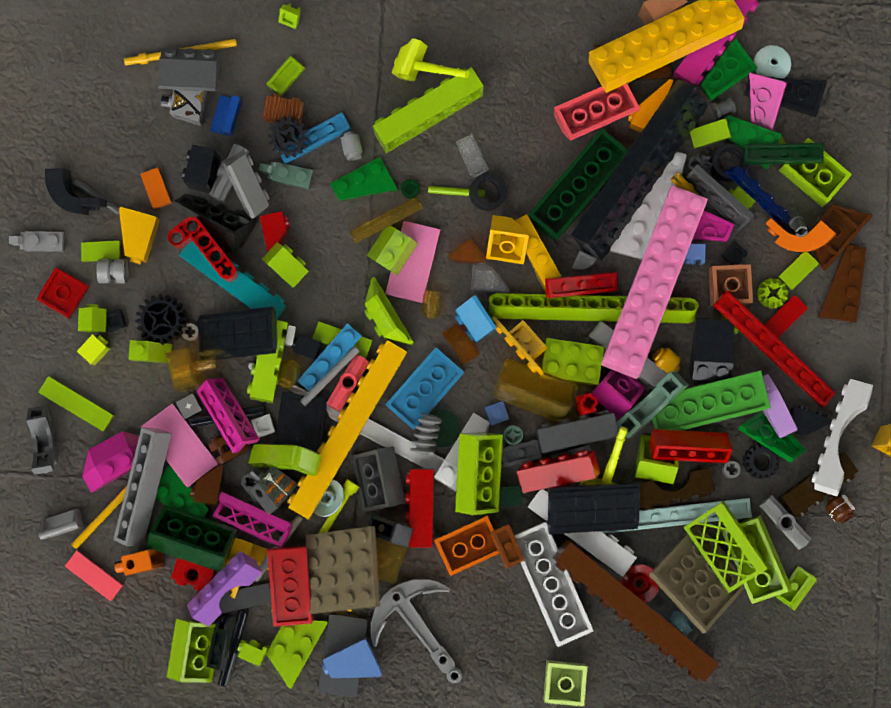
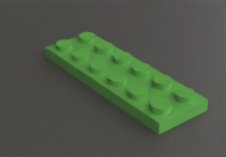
[652,370,771,431]

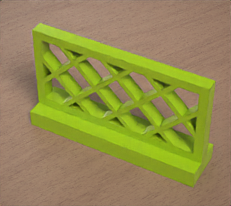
[684,500,769,593]

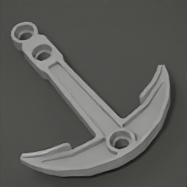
[371,579,462,683]

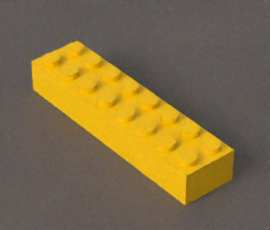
[589,0,745,93]

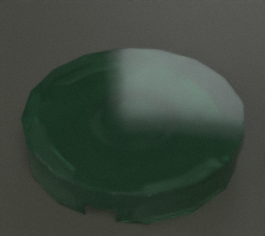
[429,409,460,448]

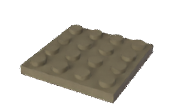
[649,524,745,633]
[306,526,380,614]

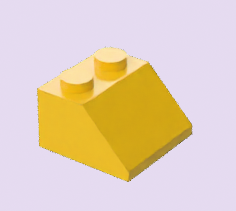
[486,215,529,264]

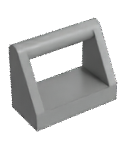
[38,508,85,540]

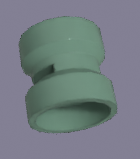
[503,425,523,445]

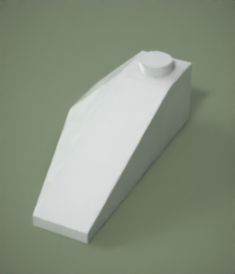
[434,412,490,492]

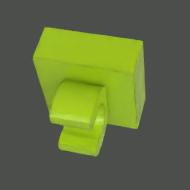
[278,4,301,29]

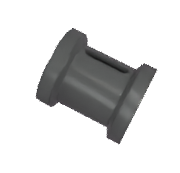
[711,96,736,119]

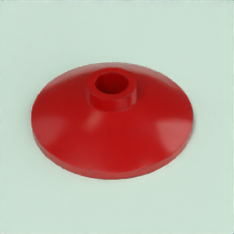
[621,564,659,603]

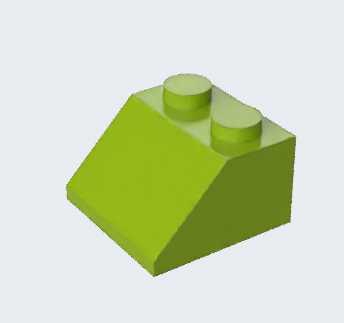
[366,224,418,275]
[635,435,679,484]

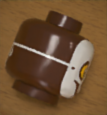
[825,494,855,523]

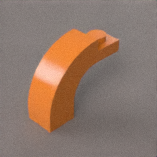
[766,218,837,252]

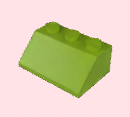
[167,619,216,683]

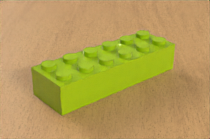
[373,67,484,154]

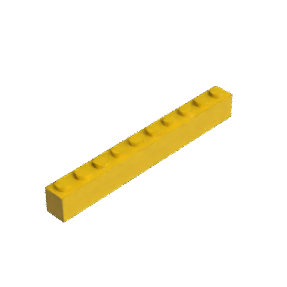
[287,340,407,520]

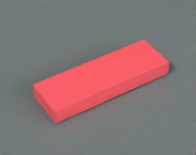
[65,550,124,601]

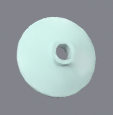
[753,45,791,78]
[314,480,344,517]

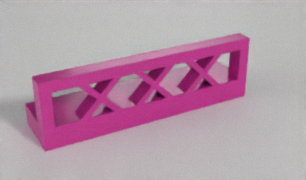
[197,378,260,453]
[213,492,293,548]

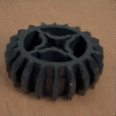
[135,294,188,345]

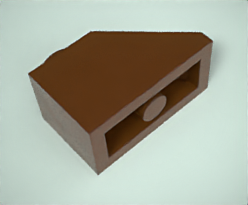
[190,465,223,506]

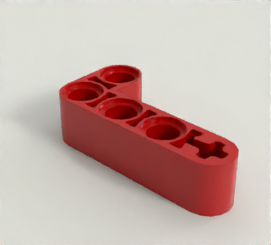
[168,217,238,282]

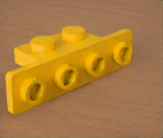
[492,316,548,375]

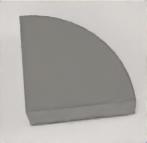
[571,251,597,270]

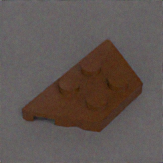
[808,204,873,271]

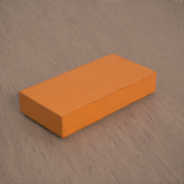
[140,167,172,210]

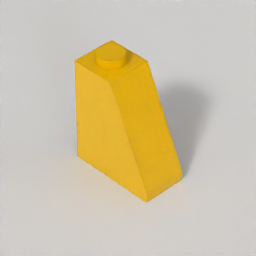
[119,207,160,265]

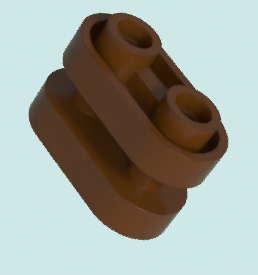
[208,430,253,465]

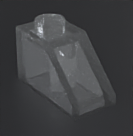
[470,263,509,294]

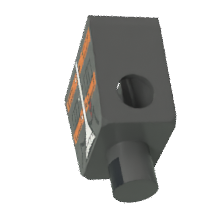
[249,466,298,514]

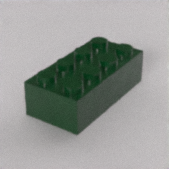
[147,505,237,572]

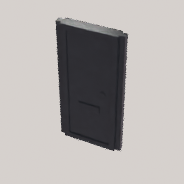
[198,306,278,361]
[274,392,328,488]
[547,483,640,535]

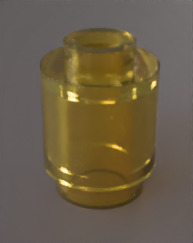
[421,290,442,319]
[278,359,301,389]

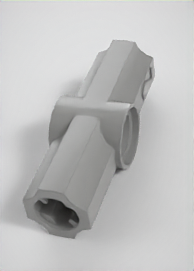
[209,144,249,202]
[759,495,811,550]

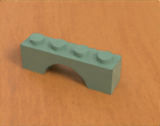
[616,371,688,439]

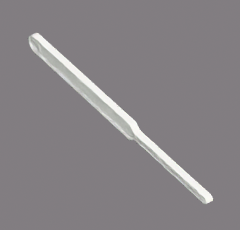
[248,363,445,474]

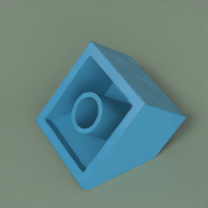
[454,295,496,343]

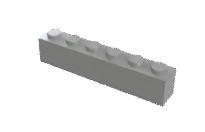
[113,427,172,546]

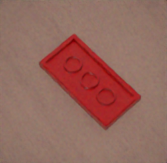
[267,545,313,627]

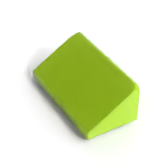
[776,566,817,611]

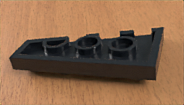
[743,76,828,117]

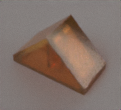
[448,238,487,265]
[442,323,479,365]

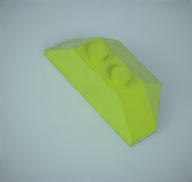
[364,277,414,346]

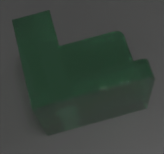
[499,485,522,507]

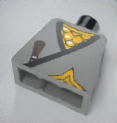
[161,90,207,126]

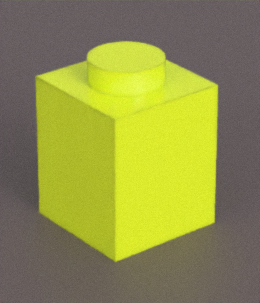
[77,334,110,366]

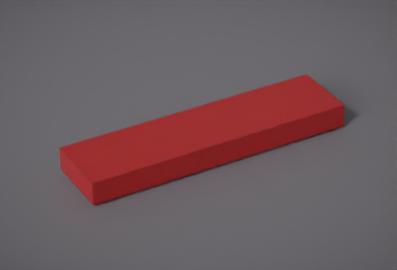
[545,271,618,298]

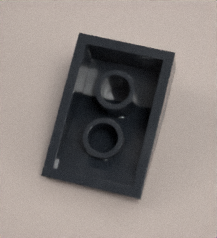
[689,317,734,381]

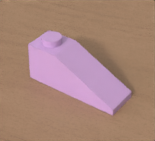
[763,374,797,438]

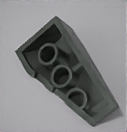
[173,194,258,253]

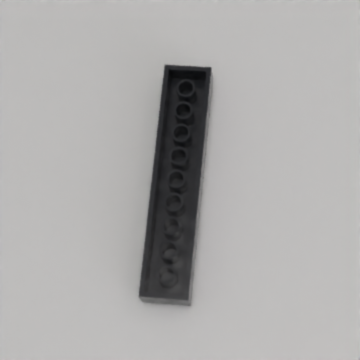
[571,79,708,261]

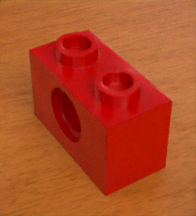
[171,558,216,591]

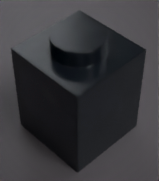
[291,334,322,361]

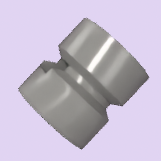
[96,259,129,284]

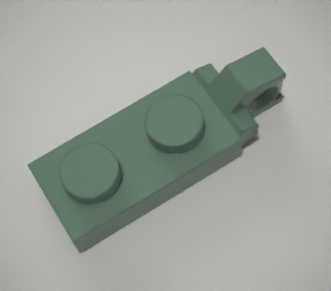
[259,162,313,190]

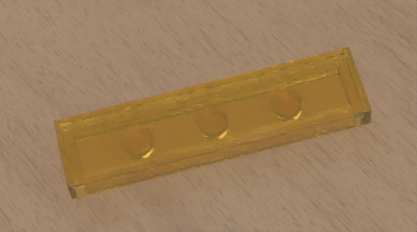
[349,197,423,243]

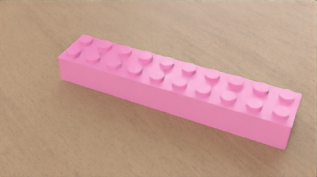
[601,185,708,379]

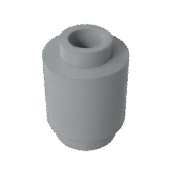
[340,131,363,161]

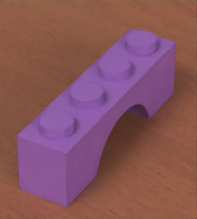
[187,551,262,626]

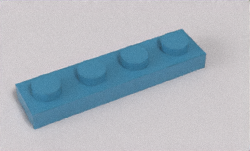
[298,323,362,391]

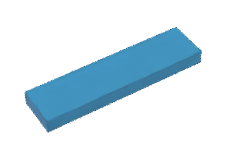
[277,112,352,164]

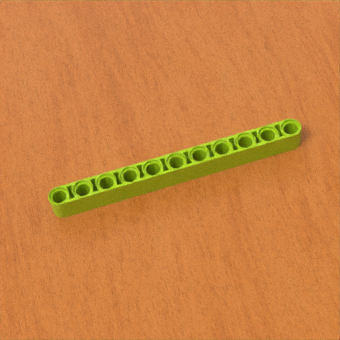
[488,293,699,323]

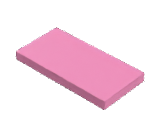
[385,221,440,304]
[141,404,218,488]

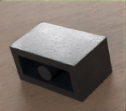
[368,514,413,547]

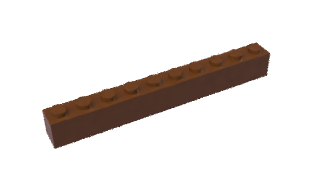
[552,540,719,682]

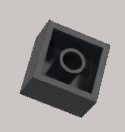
[182,144,220,193]

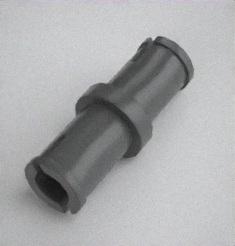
[786,208,808,237]

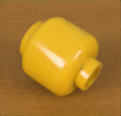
[652,348,681,374]

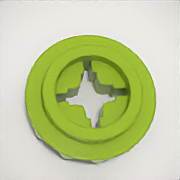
[757,278,789,309]

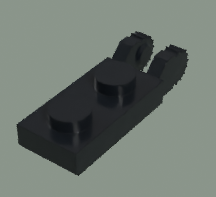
[206,613,237,671]

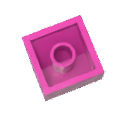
[592,369,646,420]

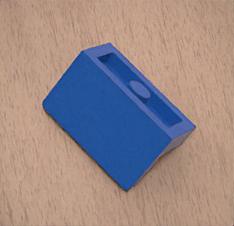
[210,95,242,137]

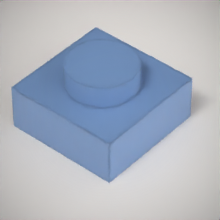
[485,401,509,426]

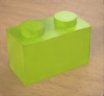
[262,242,309,288]

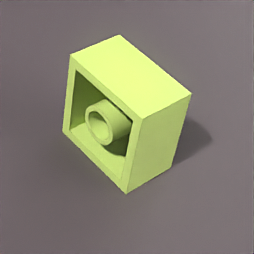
[543,660,587,706]

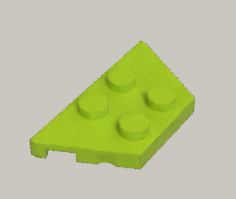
[266,620,328,689]

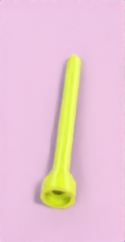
[318,479,360,534]

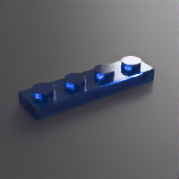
[726,166,791,224]

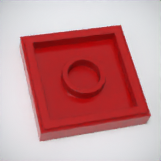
[36,267,90,319]

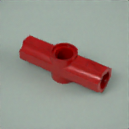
[575,393,598,416]

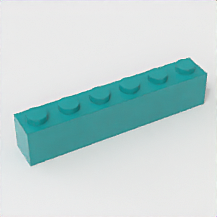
[179,240,286,320]

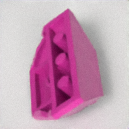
[82,431,139,493]

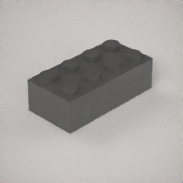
[535,410,618,453]

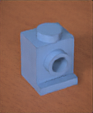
[684,244,706,265]

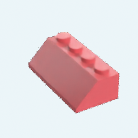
[554,84,640,141]

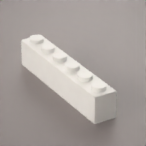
[528,488,636,577]

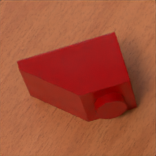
[260,211,290,253]

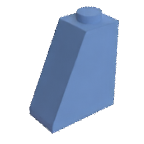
[321,637,383,678]

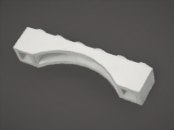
[812,379,873,497]

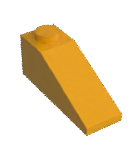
[627,79,674,133]

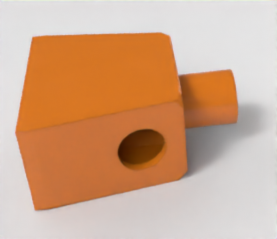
[114,549,165,576]

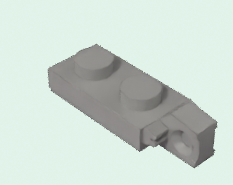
[9,231,64,252]

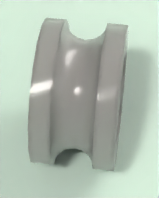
[182,323,199,341]
[722,461,741,478]

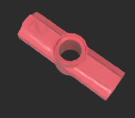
[326,355,370,412]

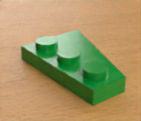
[700,38,757,102]
[726,115,782,170]
[330,157,398,201]
[738,411,806,463]
[155,465,210,518]

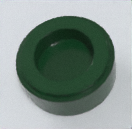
[401,179,420,199]

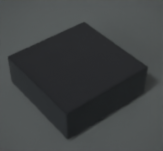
[721,241,748,265]
[106,309,127,333]

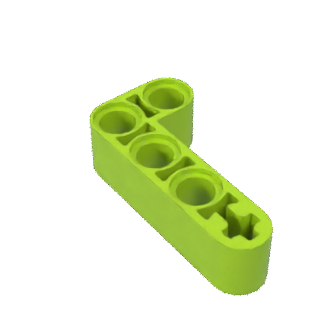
[248,444,322,476]

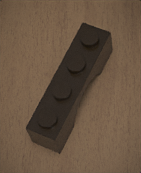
[639,468,715,510]

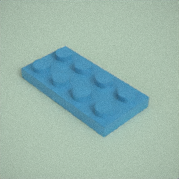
[385,347,465,430]

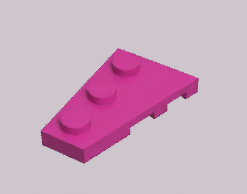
[749,72,787,131]
[693,211,735,242]

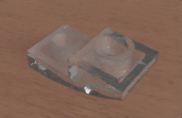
[455,134,489,178]

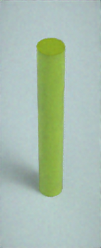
[428,186,485,197]

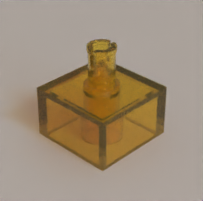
[165,347,216,393]
[376,537,408,585]

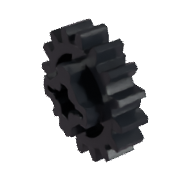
[268,116,310,158]

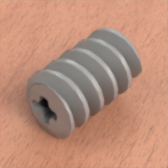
[410,412,442,455]

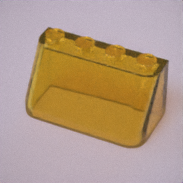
[493,358,578,422]

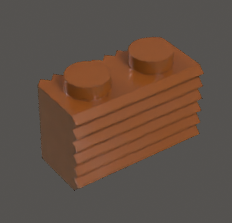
[262,94,305,126]

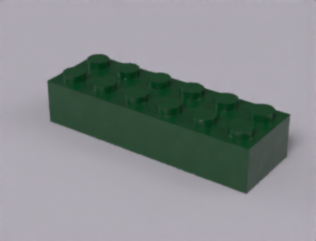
[528,128,629,243]

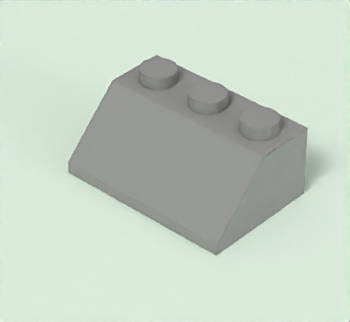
[221,152,270,219]

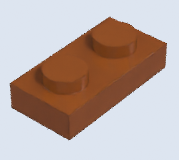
[490,524,525,569]

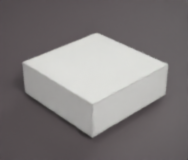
[285,325,296,347]
[251,414,276,438]

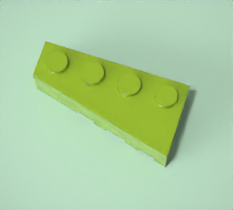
[247,320,288,404]

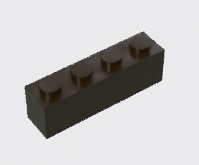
[778,452,858,517]

